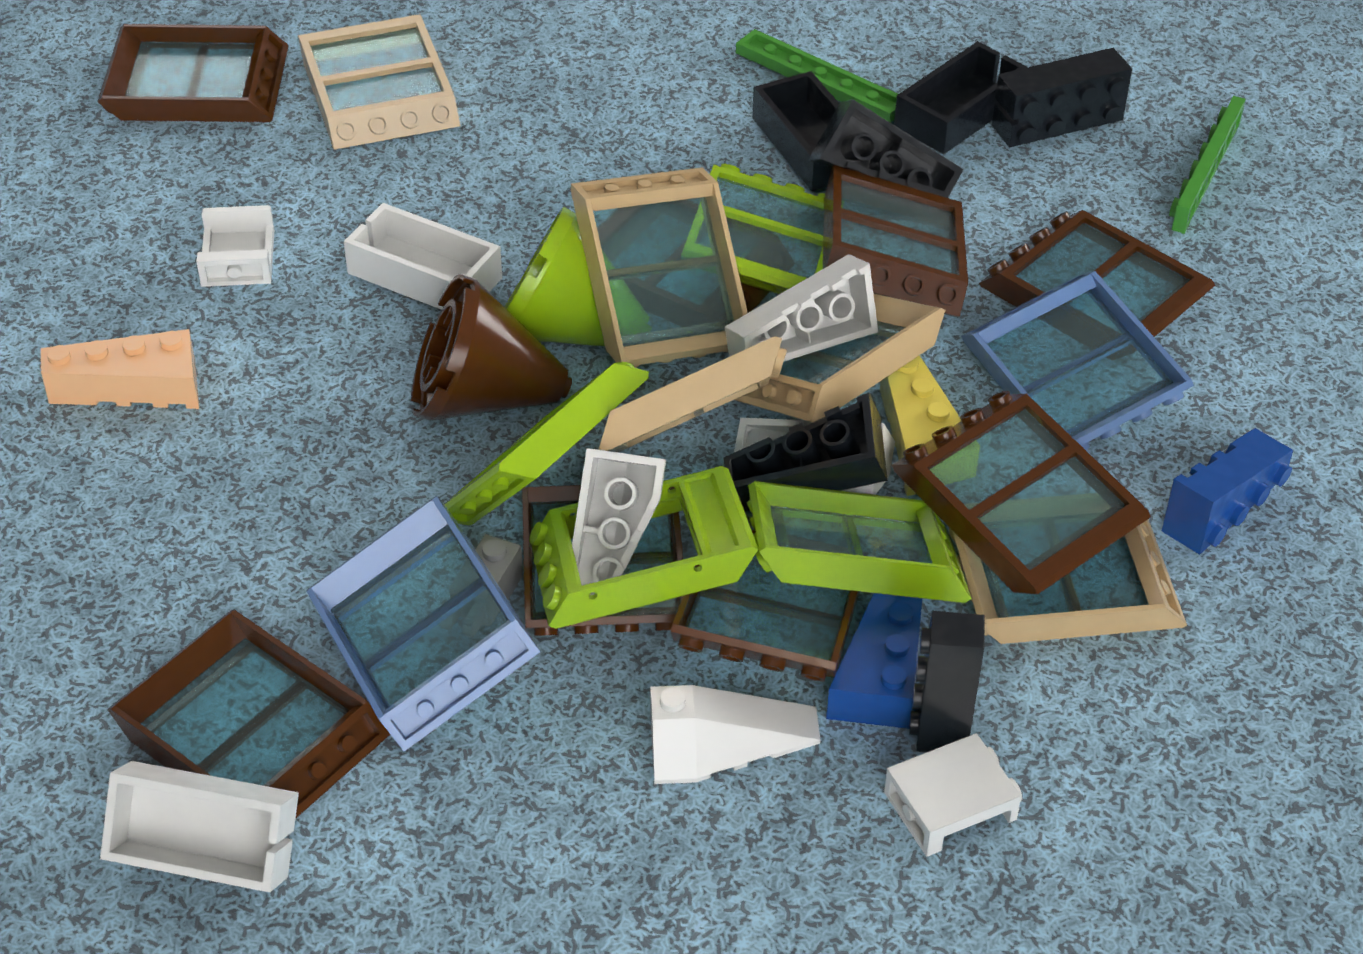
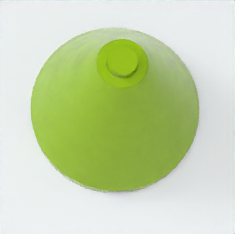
[505,206,652,347]

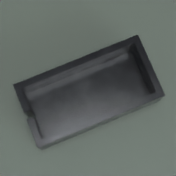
[894,41,1027,154]
[992,47,1132,148]
[752,71,839,191]

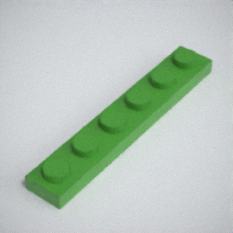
[736,29,898,123]
[1169,96,1246,234]

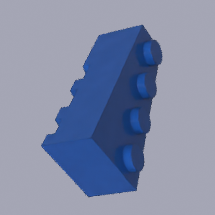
[1162,428,1293,555]
[826,593,923,729]

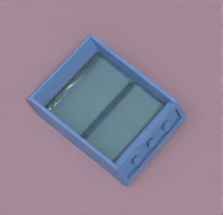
[961,271,1194,450]
[306,495,541,751]

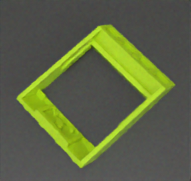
[529,466,759,629]

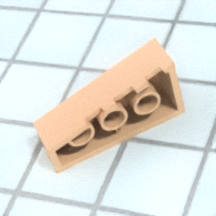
[40,329,199,409]

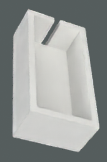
[344,203,502,310]
[100,761,299,892]

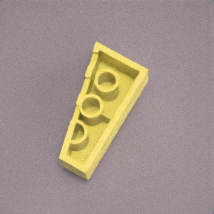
[880,355,980,496]

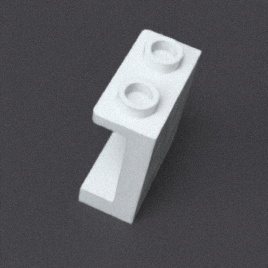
[196,205,274,287]
[884,733,1022,857]

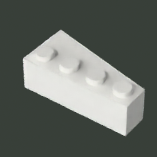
[725,254,878,361]

